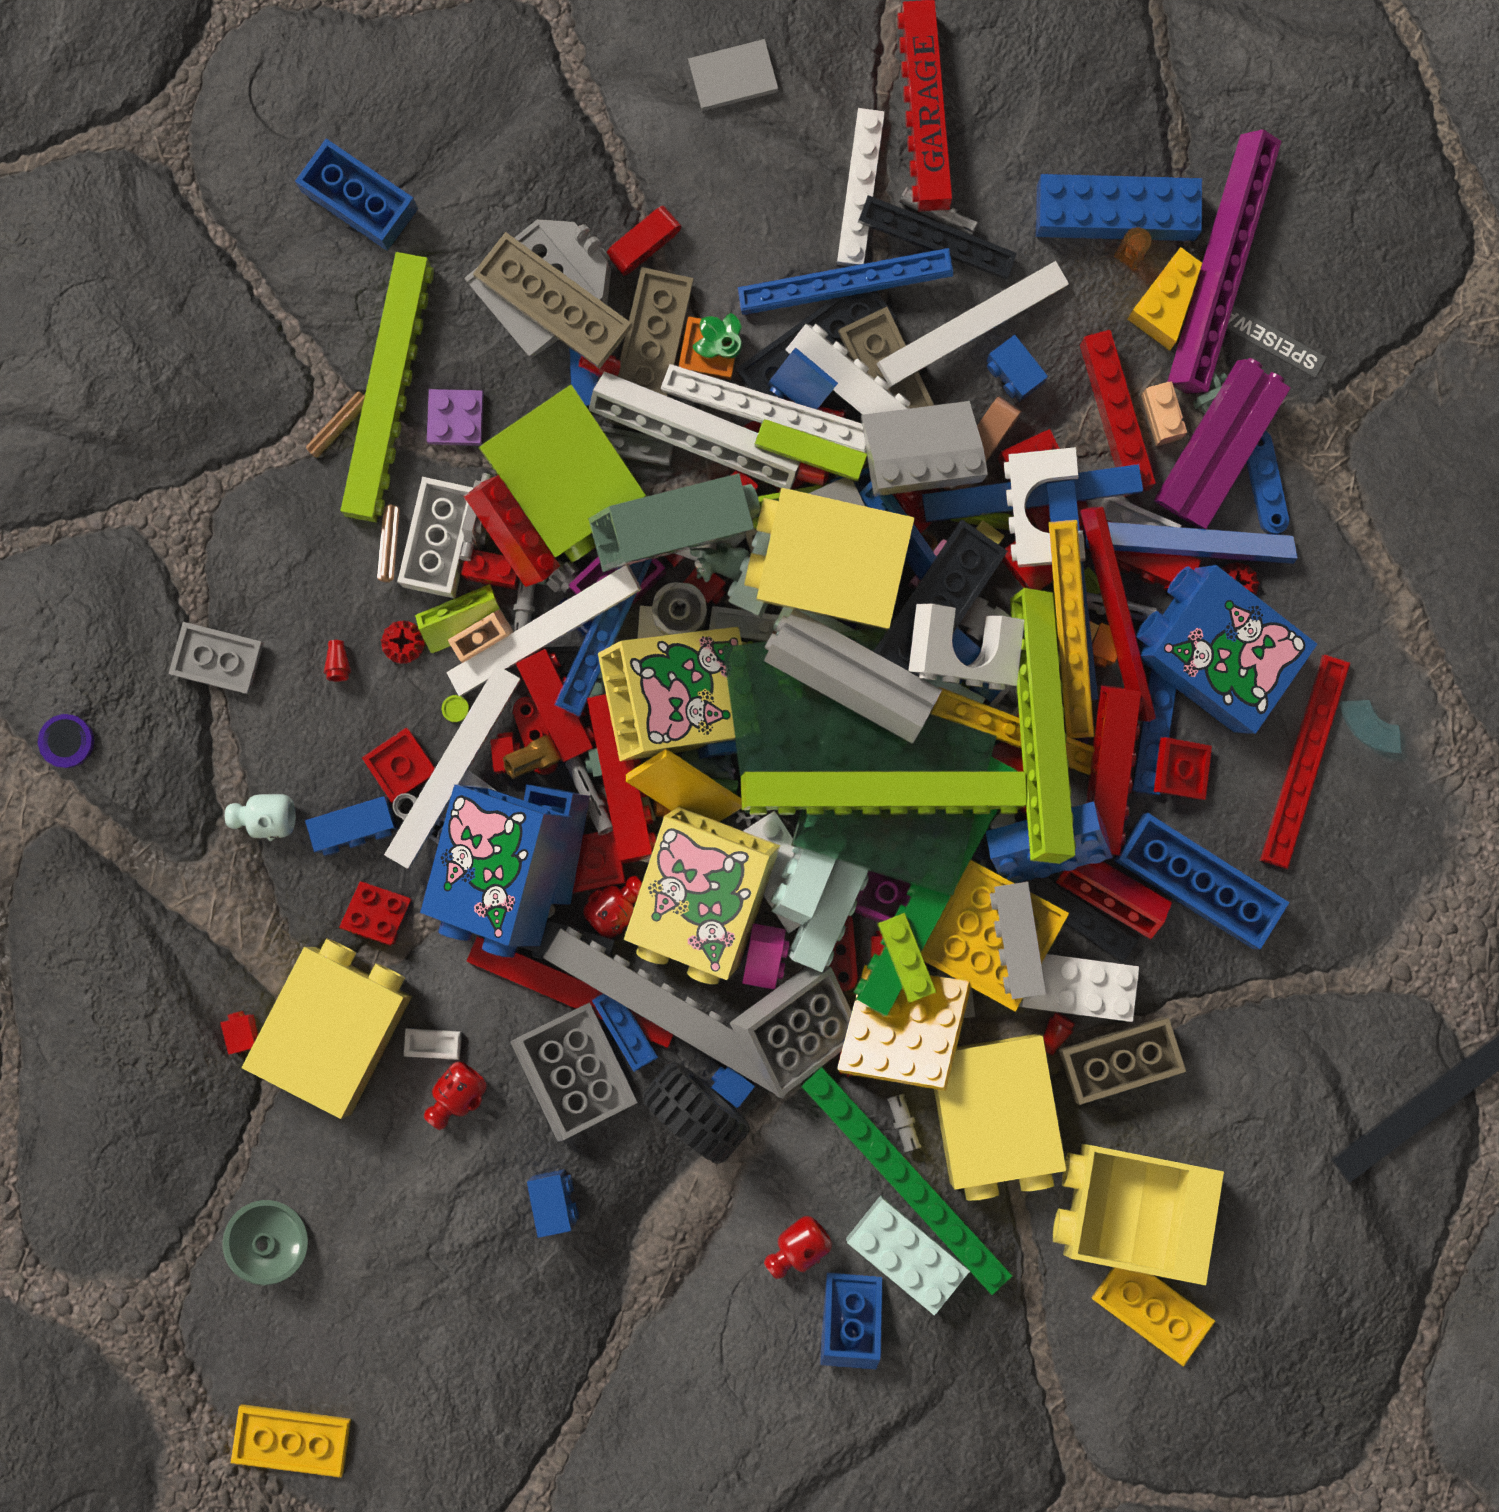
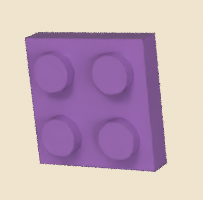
[427,389,484,446]

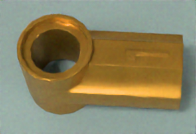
[503,735,562,779]

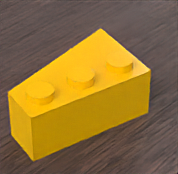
[1127,247,1202,350]

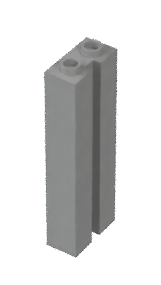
[764,608,942,743]

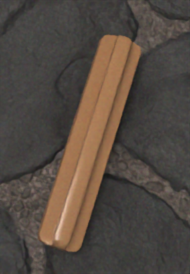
[306,392,365,458]
[377,505,400,583]

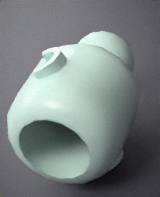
[225,794,296,841]

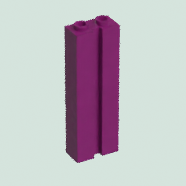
[1153,358,1291,529]

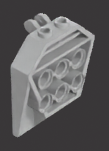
[464,219,611,359]

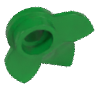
[693,313,742,359]

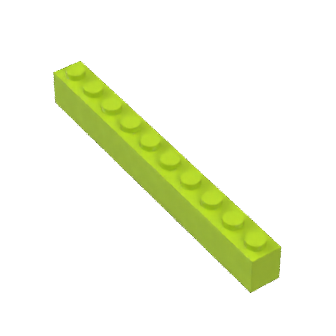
[340,252,434,523]
[1010,588,1076,864]
[741,772,1027,815]

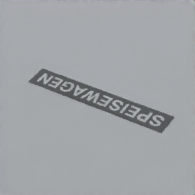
[1188,284,1327,377]

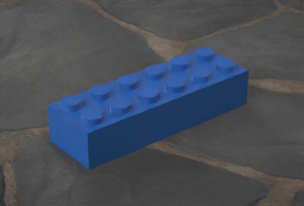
[1036,174,1202,241]
[1113,813,1290,949]

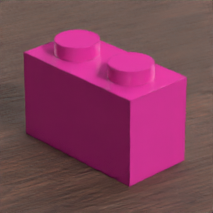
[742,924,789,989]

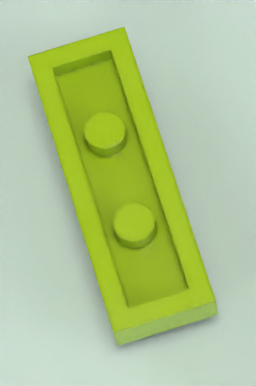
[878,913,936,1003]

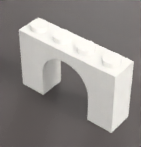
[1004,447,1085,568]
[909,604,1025,690]

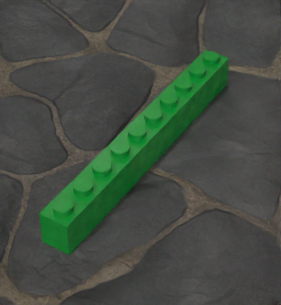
[854,755,1018,1017]
[801,1066,1012,1295]

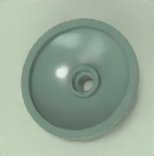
[222,1200,308,1286]

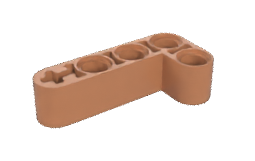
[942,397,1022,491]

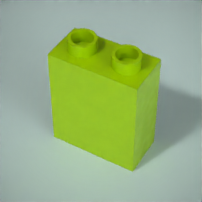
[478,385,646,563]

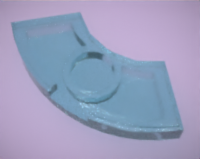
[1340,700,1401,753]

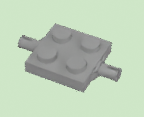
[459,473,493,561]

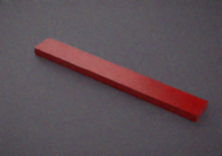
[1080,507,1156,722]
[1260,654,1350,869]
[466,936,674,1048]

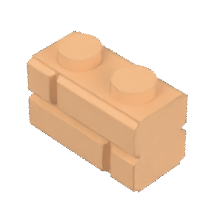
[1141,381,1187,446]
[448,609,513,663]

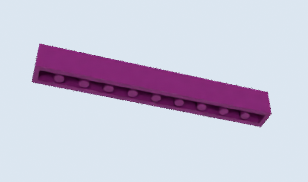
[1167,129,1282,394]

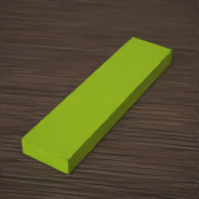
[754,419,867,482]

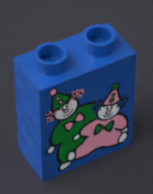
[1136,565,1317,734]
[420,784,574,958]

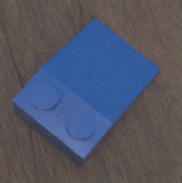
[767,347,838,410]
[820,1273,882,1369]

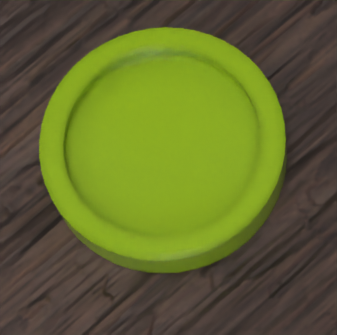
[442,695,469,723]

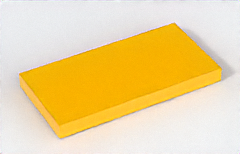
[626,749,742,822]
[1091,1267,1215,1367]
[231,1404,351,1478]

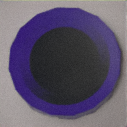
[38,714,95,768]

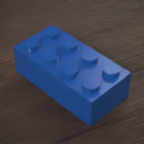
[295,139,418,251]
[524,785,590,904]
[986,802,1113,884]

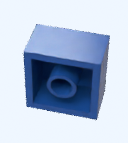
[527,1169,579,1238]

